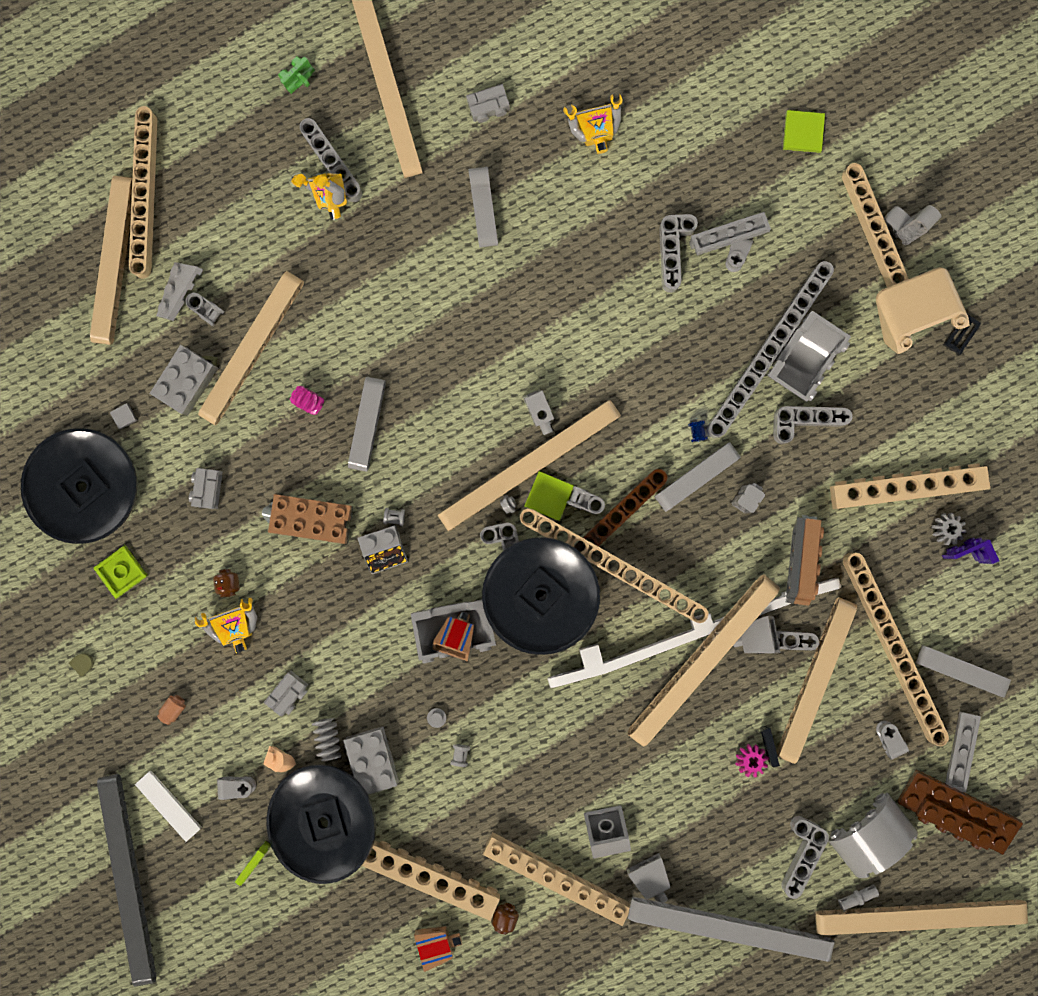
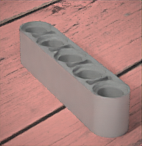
[300,118,362,202]
[348,377,386,472]
[654,442,741,512]
[915,645,1011,698]

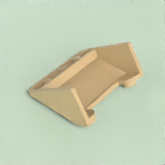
[876,267,970,354]

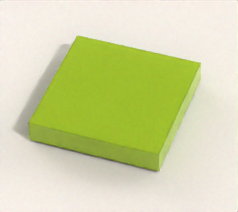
[783,110,825,153]
[524,471,573,521]
[93,545,148,599]
[235,841,271,886]

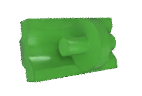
[278,56,315,94]

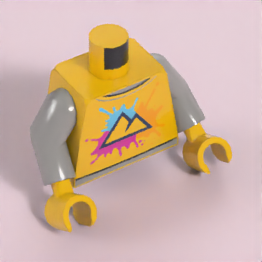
[563,94,623,154]
[291,173,347,219]
[195,598,257,653]

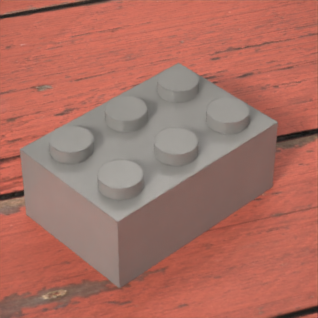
[149,345,218,416]
[343,726,399,794]

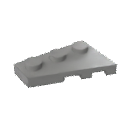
[156,262,203,321]

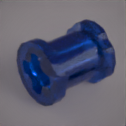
[688,421,708,443]

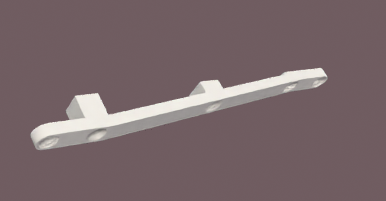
[547,578,841,688]

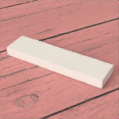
[135,771,202,842]

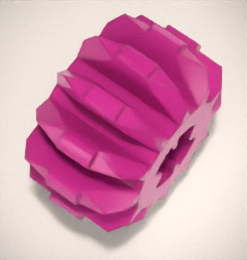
[290,386,324,415]
[735,744,769,778]

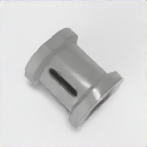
[383,508,405,527]
[450,744,470,767]

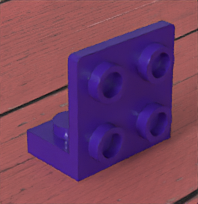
[942,537,1000,564]

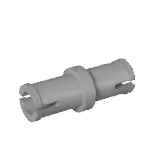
[838,884,879,912]

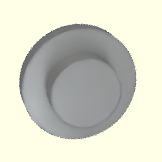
[500,495,517,513]
[427,708,446,728]

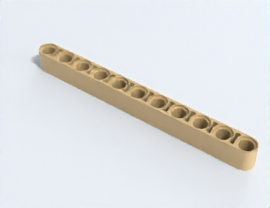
[352,0,423,178]
[438,400,621,531]
[520,509,709,623]
[843,553,949,746]
[627,575,780,747]
[815,900,1028,935]

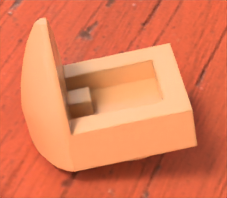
[263,746,296,772]

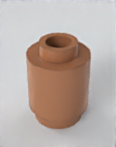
[157,695,186,725]

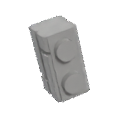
[466,84,510,123]
[189,468,223,509]
[731,483,765,513]
[264,671,308,717]

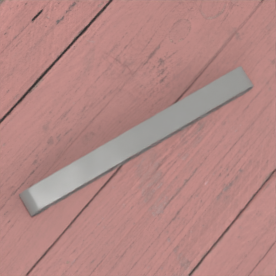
[707,261,834,438]
[628,897,835,962]

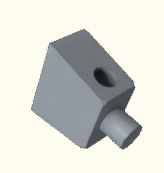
[523,389,554,435]
[733,616,781,653]
[626,853,670,903]

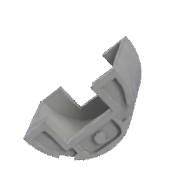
[767,311,851,402]
[411,600,496,663]
[828,793,918,878]

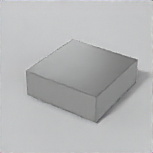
[110,403,137,430]

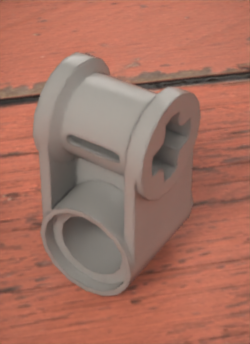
[725,238,753,272]
[186,293,225,327]
[566,486,605,514]
[876,720,909,760]
[217,776,256,800]

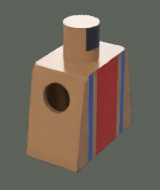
[433,612,474,661]
[414,926,462,972]

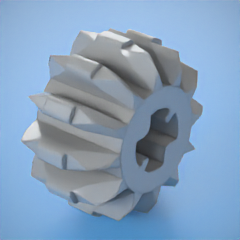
[931,513,967,545]

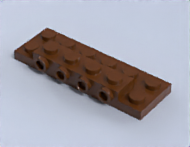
[897,769,1023,855]

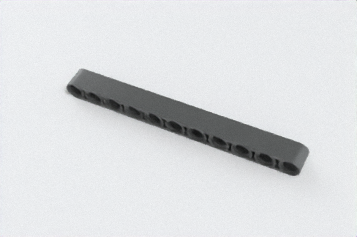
[97,774,156,987]

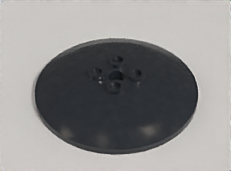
[21,428,138,544]
[482,537,600,655]
[266,764,376,884]

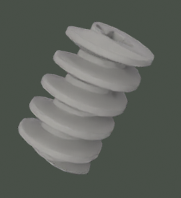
[312,718,342,761]

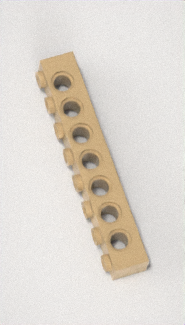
[830,463,990,509]
[483,832,630,926]
[362,841,500,921]

